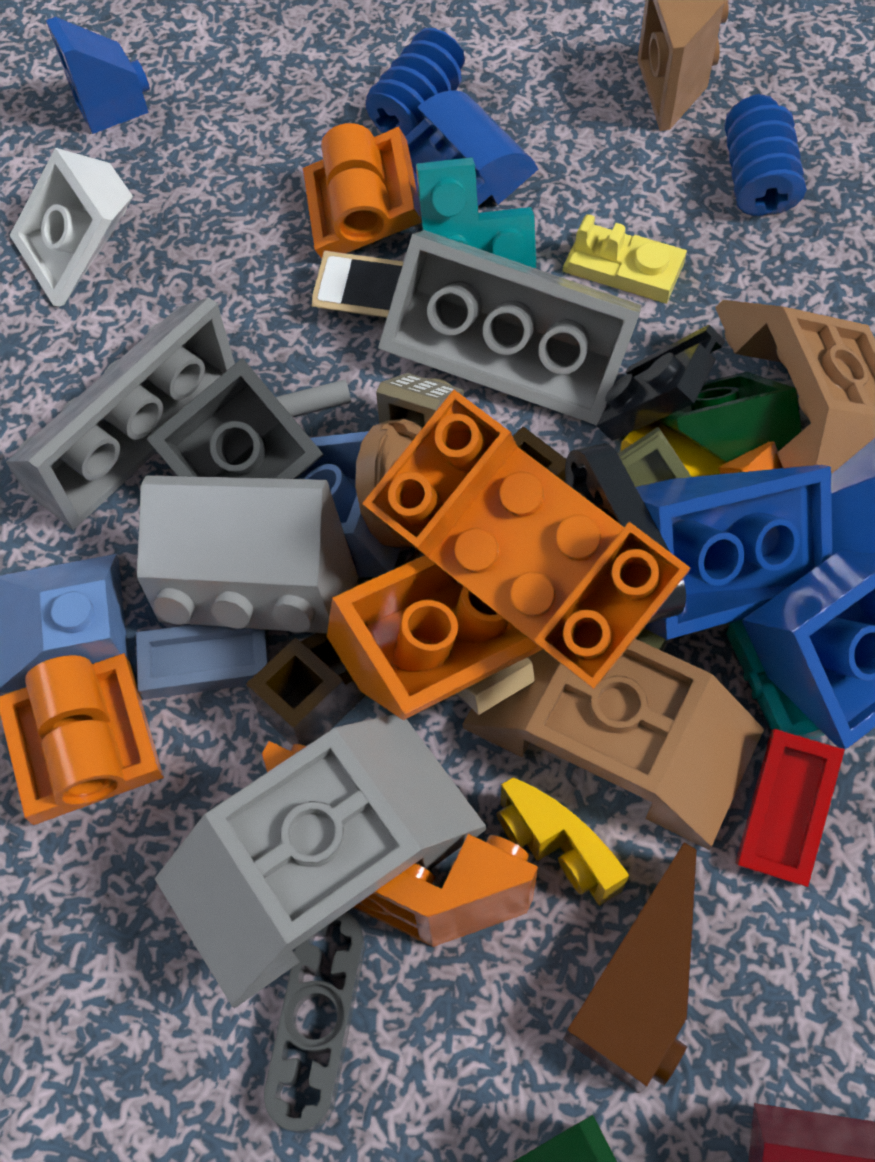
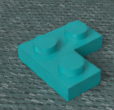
[416,157,537,268]

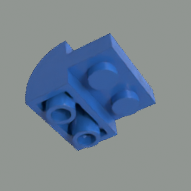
[405,90,539,206]

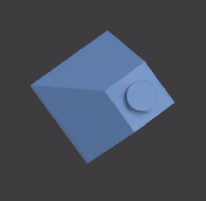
[0,554,129,693]

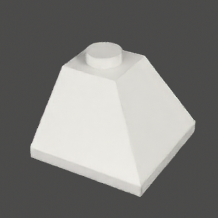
[10,148,133,307]

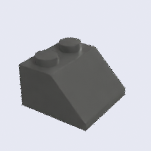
[146,358,324,479]

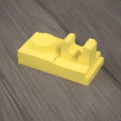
[562,214,687,304]

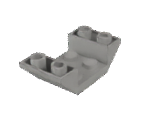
[155,714,486,1009]

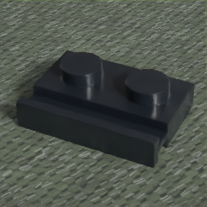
[596,325,725,441]

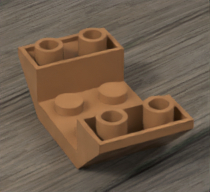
[715,300,875,474]
[463,639,764,850]

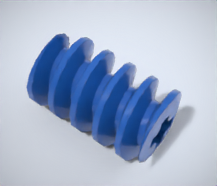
[366,28,465,136]
[724,94,807,216]

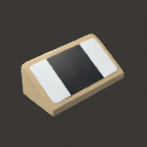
[311,251,404,318]

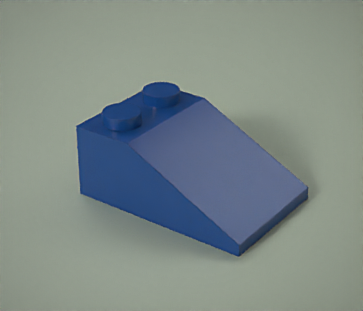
[636,465,832,640]

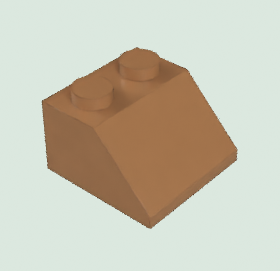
[637,0,729,131]

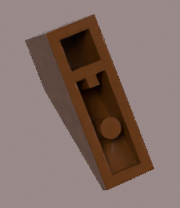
[563,842,697,1093]

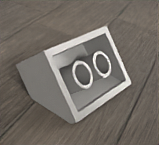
[137,476,359,633]

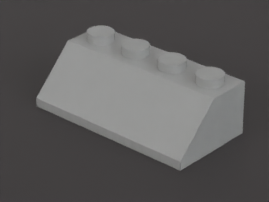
[378,230,641,425]
[6,298,235,530]

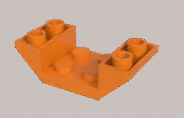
[362,389,691,689]
[262,741,538,947]

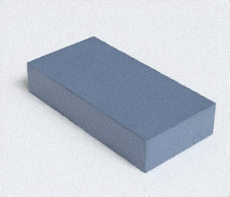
[136,625,270,700]

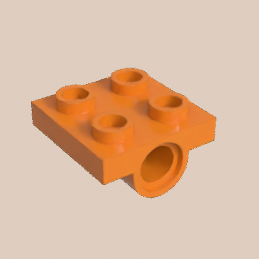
[303,123,421,259]
[0,653,164,825]

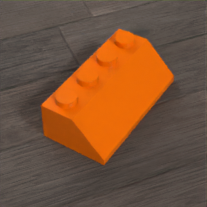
[327,555,543,720]

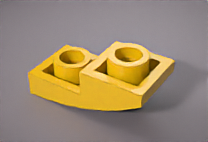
[497,777,629,906]

